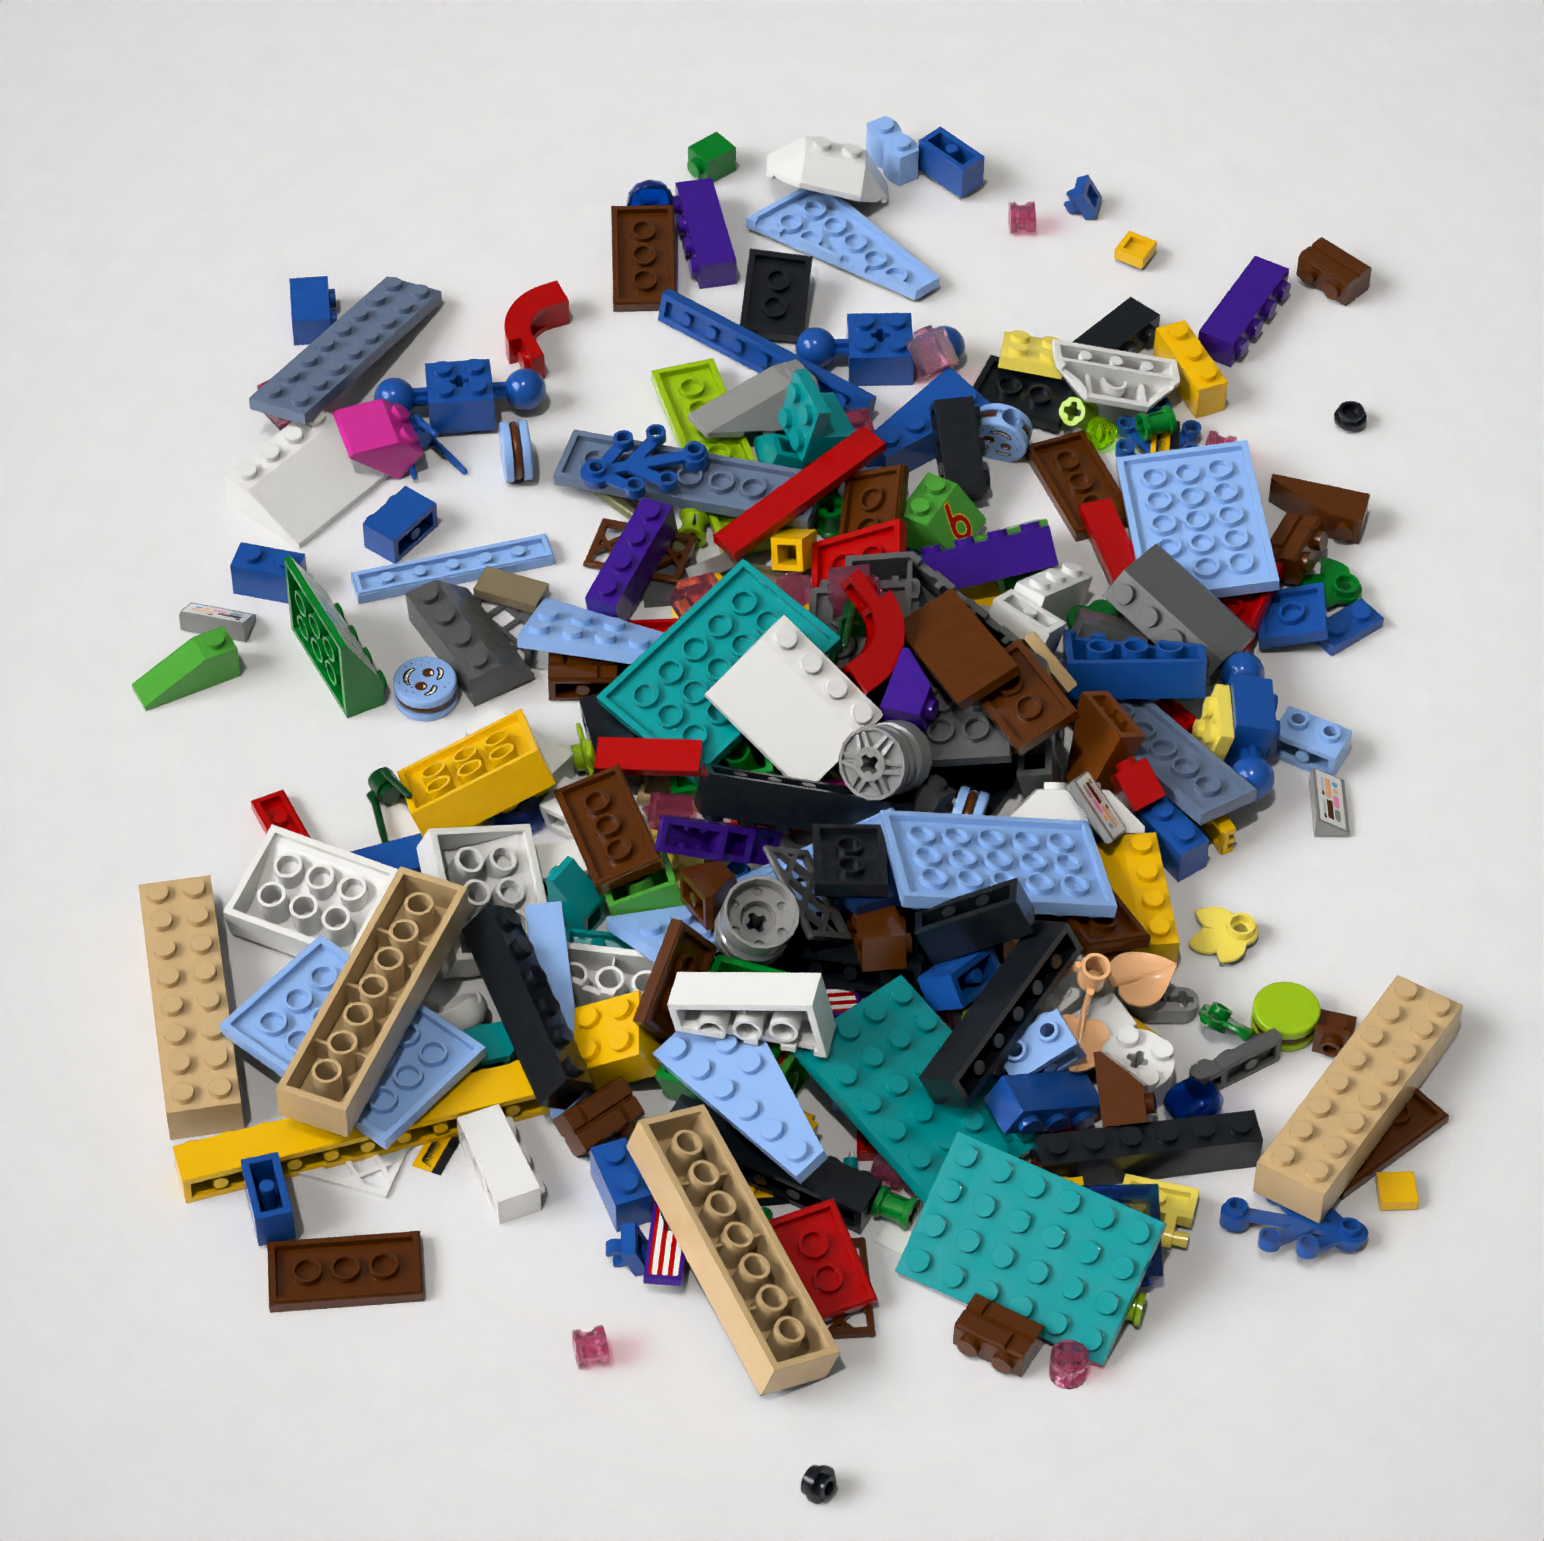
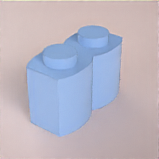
[866,116,919,186]

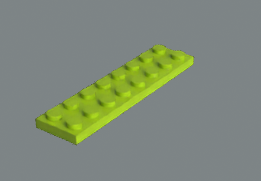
[651,358,784,554]

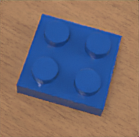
[1258,582,1329,650]

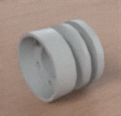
[838,720,932,800]
[713,876,799,966]

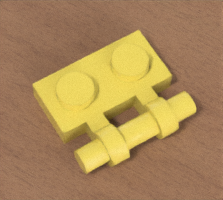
[1118,1173,1199,1249]

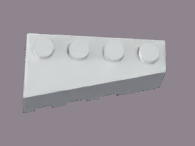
[567,942,654,1007]
[667,972,836,1058]

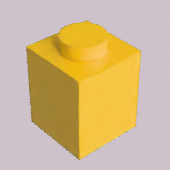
[770,528,817,572]

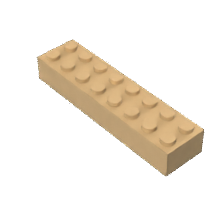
[276,866,469,1137]
[138,875,245,1140]
[1253,975,1463,1224]
[626,1104,841,1396]

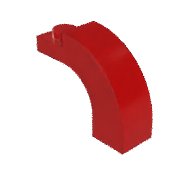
[504,280,570,379]
[839,569,905,695]

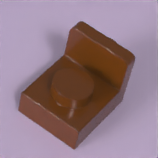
[1311,1009,1357,1057]

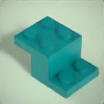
[778,369,855,463]

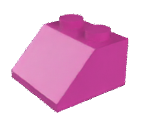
[333,398,423,479]

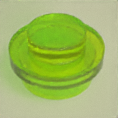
[1086,417,1117,450]

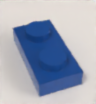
[1315,598,1384,656]

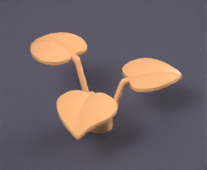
[1003,939,1177,1073]

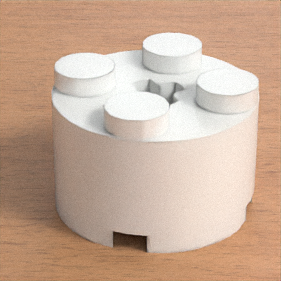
[1101,1026,1175,1109]

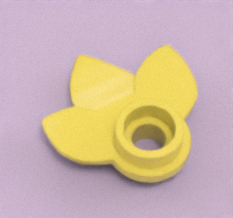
[1189,907,1258,963]

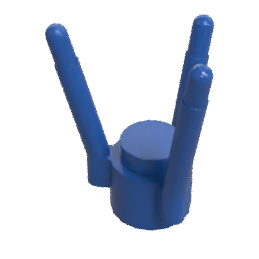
[409,414,468,480]

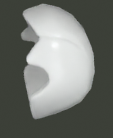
[436,991,487,1032]

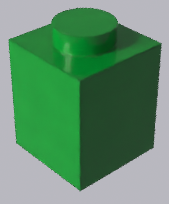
[687,131,736,183]

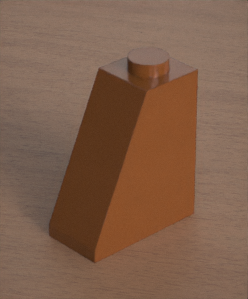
[1066,690,1146,794]

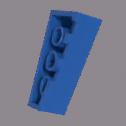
[865,366,990,472]
[1062,629,1207,702]

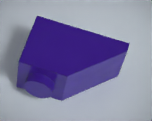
[880,647,939,732]

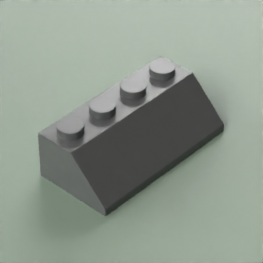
[1102,544,1257,686]
[405,580,535,707]

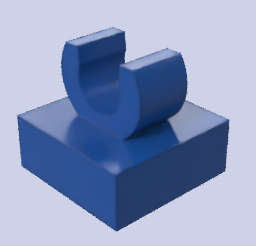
[1063,174,1102,220]
[606,1221,648,1277]

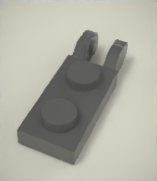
[1188,1028,1282,1098]

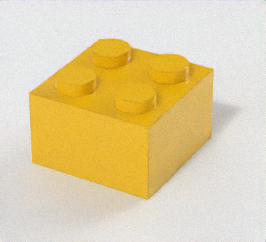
[574,990,661,1091]

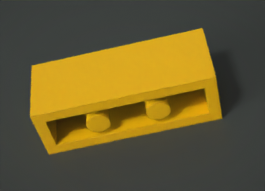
[1153,320,1228,419]

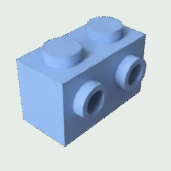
[1269,706,1353,776]
[1002,1008,1087,1075]

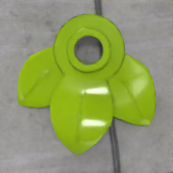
[571,723,596,777]

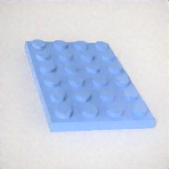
[1116,440,1280,598]
[878,810,1118,918]
[219,935,486,1150]

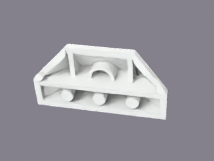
[766,136,888,203]
[1051,339,1180,412]
[1007,782,1145,833]

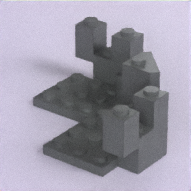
[809,551,1063,799]

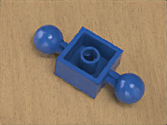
[795,313,965,386]
[374,359,546,434]
[1220,652,1280,800]

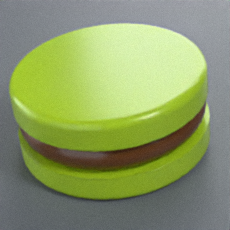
[1250,981,1321,1052]

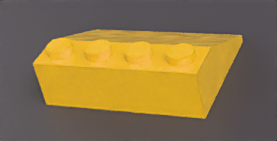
[397,708,556,837]
[1080,832,1180,964]

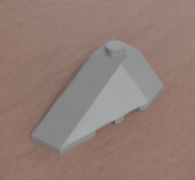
[687,359,820,438]

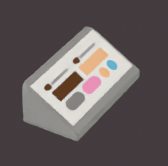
[179,602,256,642]
[1309,768,1350,837]
[1066,771,1126,844]

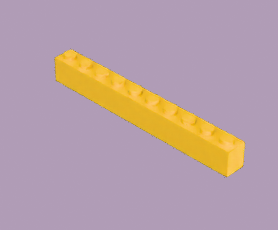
[172,1060,550,1204]

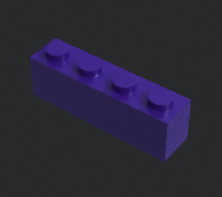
[671,178,737,289]
[1198,256,1291,368]
[585,497,678,621]
[919,520,1058,589]

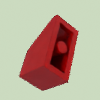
[1110,755,1166,813]

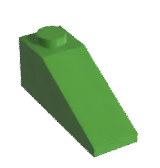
[132,626,241,711]

